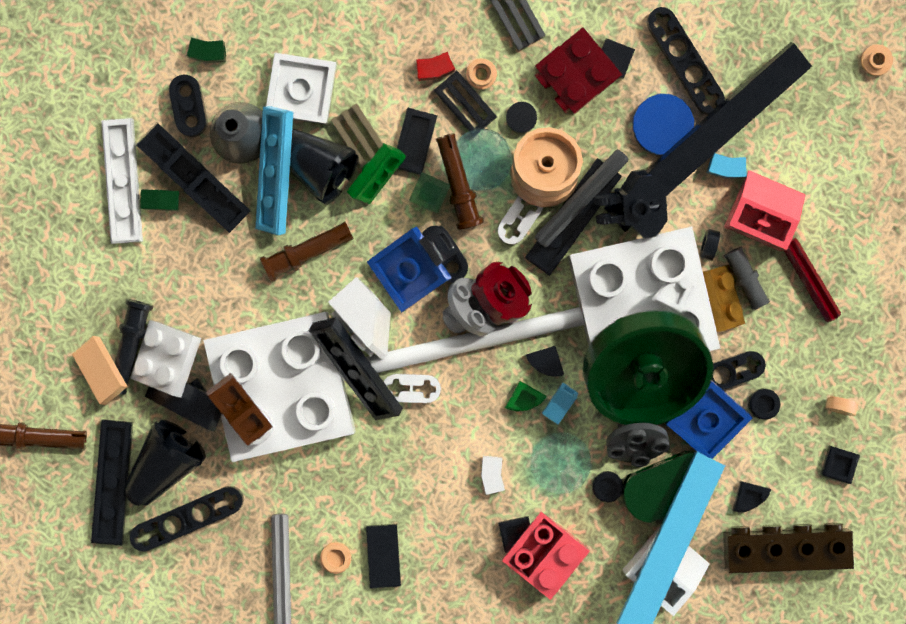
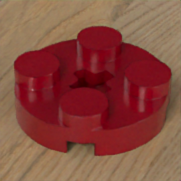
[471,262,532,325]

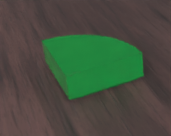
[505,381,547,412]

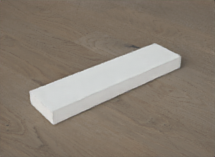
[101,118,143,244]

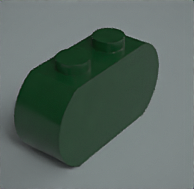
[622,451,694,525]

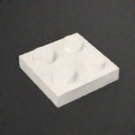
[266,53,337,125]
[130,320,201,397]

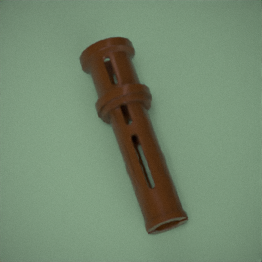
[436,133,484,230]
[260,222,354,282]
[0,422,87,451]

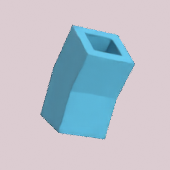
[706,153,747,178]
[542,382,578,424]

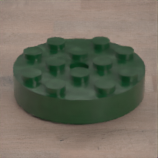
[583,311,713,425]

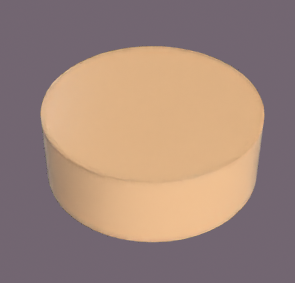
[825,396,858,416]
[320,542,352,574]

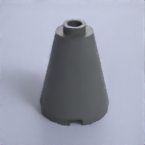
[210,102,263,164]

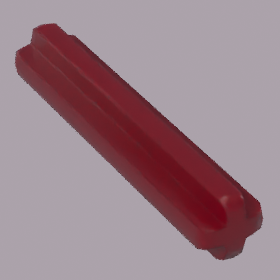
[784,238,841,322]

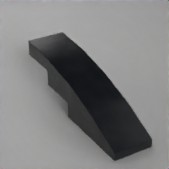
[136,122,251,233]

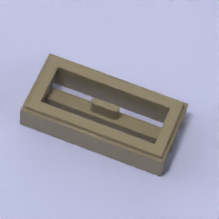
[331,103,383,169]

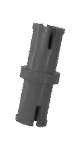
[724,246,770,310]

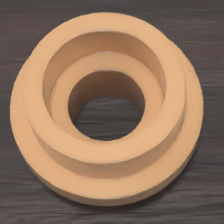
[861,44,893,76]
[466,58,497,90]

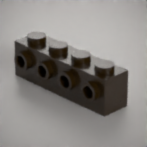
[723,523,854,573]

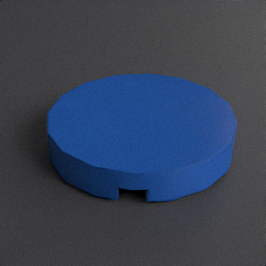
[632,94,694,155]

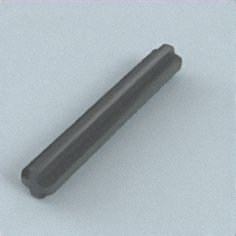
[535,149,629,247]

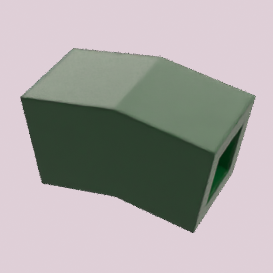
[186,37,227,63]
[140,189,179,211]

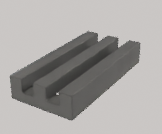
[490,0,545,51]

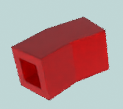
[416,52,455,81]

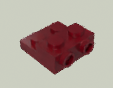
[534,27,622,115]

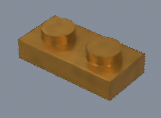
[703,264,745,332]

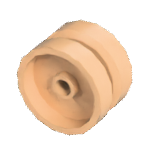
[510,127,583,207]

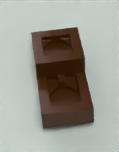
[206,373,273,446]

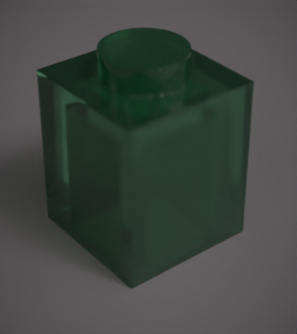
[409,172,451,215]

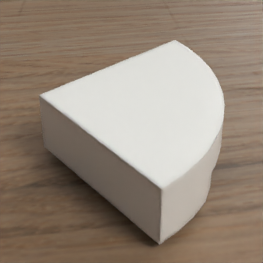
[652,282,694,314]

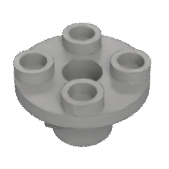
[443,278,497,336]

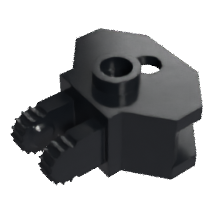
[594,169,668,238]

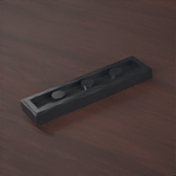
[525,158,622,276]
[308,317,403,420]
[91,419,133,546]

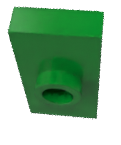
[347,143,406,204]

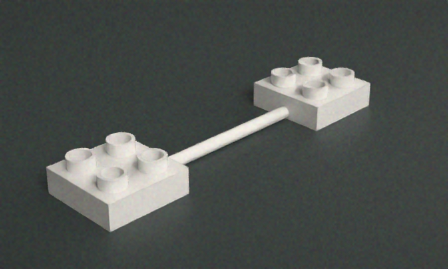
[203,227,721,462]

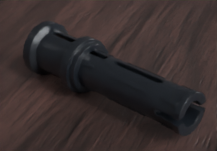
[115,299,153,394]

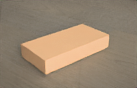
[72,336,128,405]

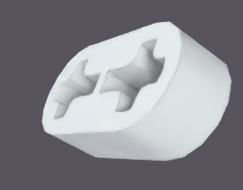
[498,196,543,244]
[384,374,441,403]

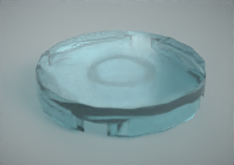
[456,128,512,191]
[530,432,592,494]

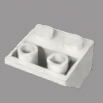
[328,277,391,360]
[622,525,710,616]

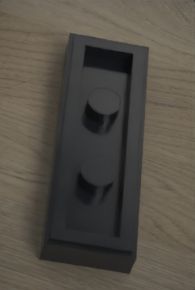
[144,382,222,432]

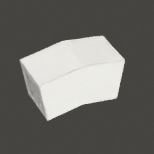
[481,456,505,495]

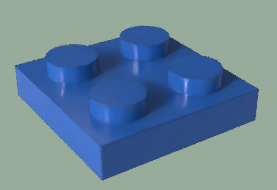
[367,226,452,313]
[665,380,753,459]

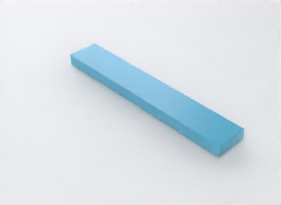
[616,452,725,624]

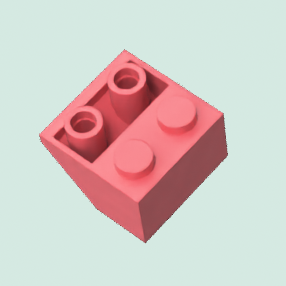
[724,170,806,251]
[502,512,590,600]

